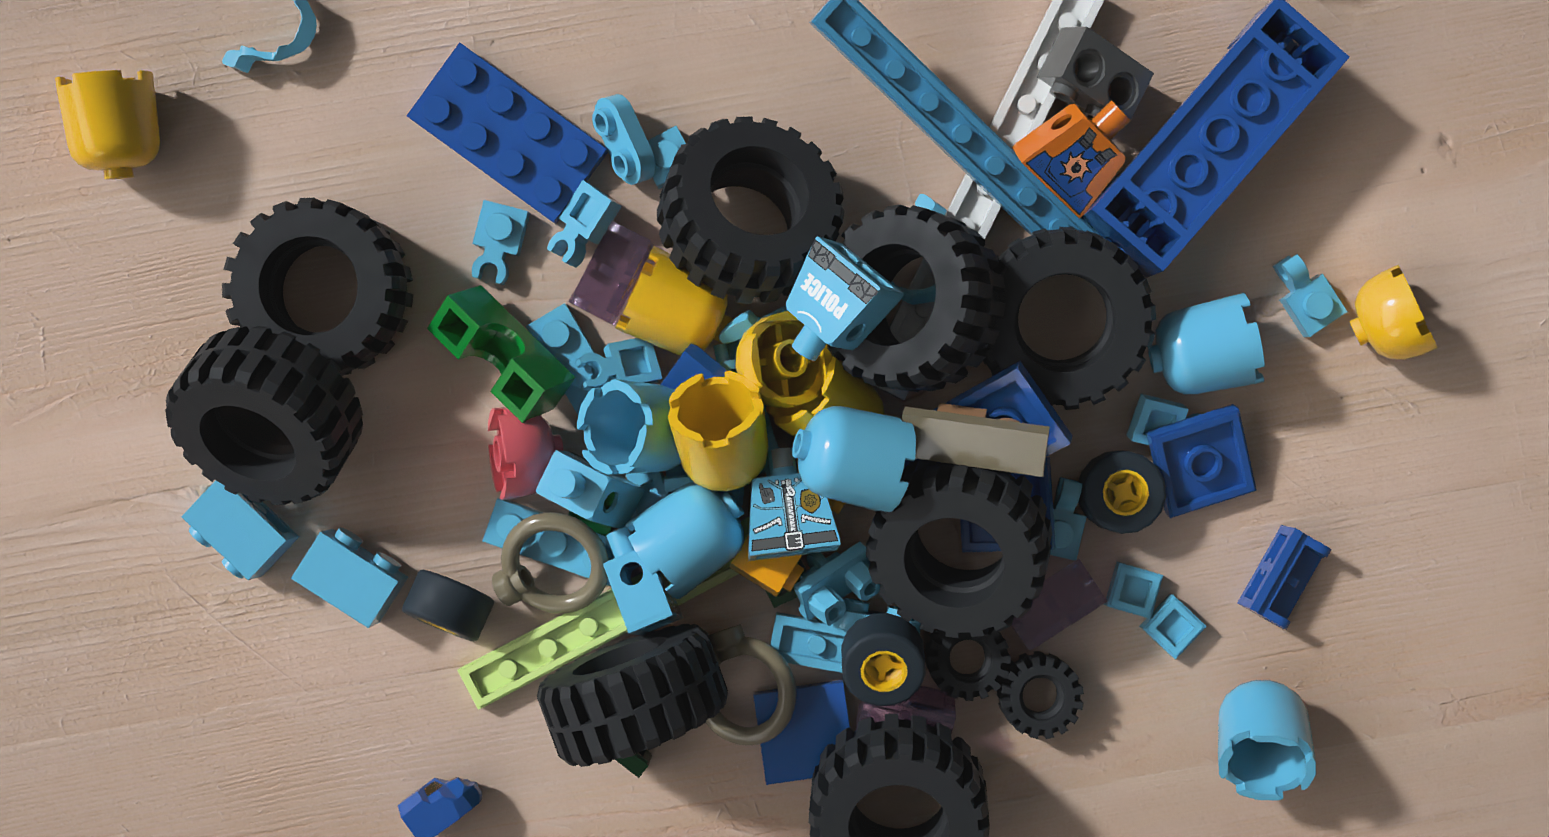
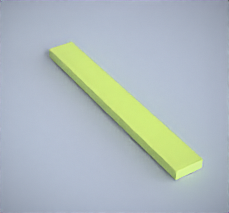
[457,516,750,710]

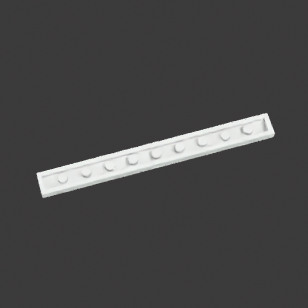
[873,0,1104,400]

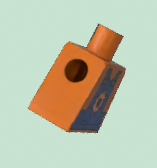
[1011,100,1131,219]

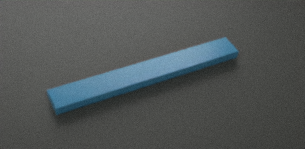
[809,0,1101,236]

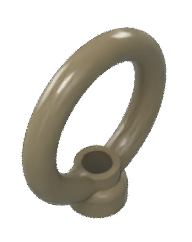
[492,512,609,613]
[706,624,797,745]

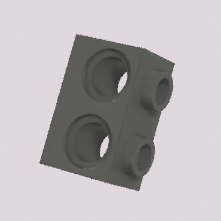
[1037,27,1154,123]

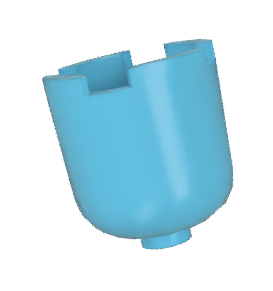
[1148,293,1265,394]
[577,379,681,475]
[792,406,916,512]
[626,482,744,599]
[1218,680,1316,801]

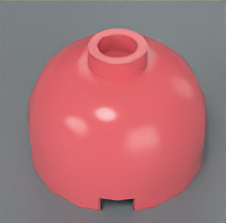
[488,407,563,500]

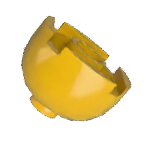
[1350,265,1438,360]
[735,311,832,408]

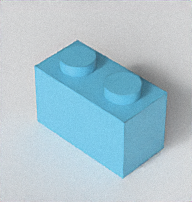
[181,480,300,580]
[291,527,408,628]

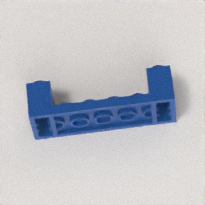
[1082,0,1350,278]

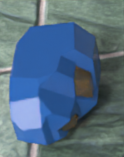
[398,777,482,837]

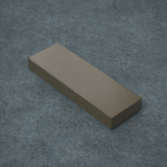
[902,407,1050,477]

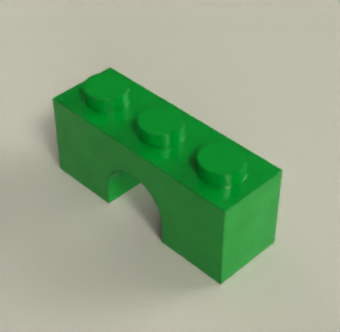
[427,285,576,423]

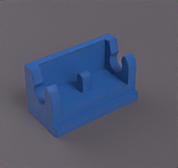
[1237,525,1332,630]

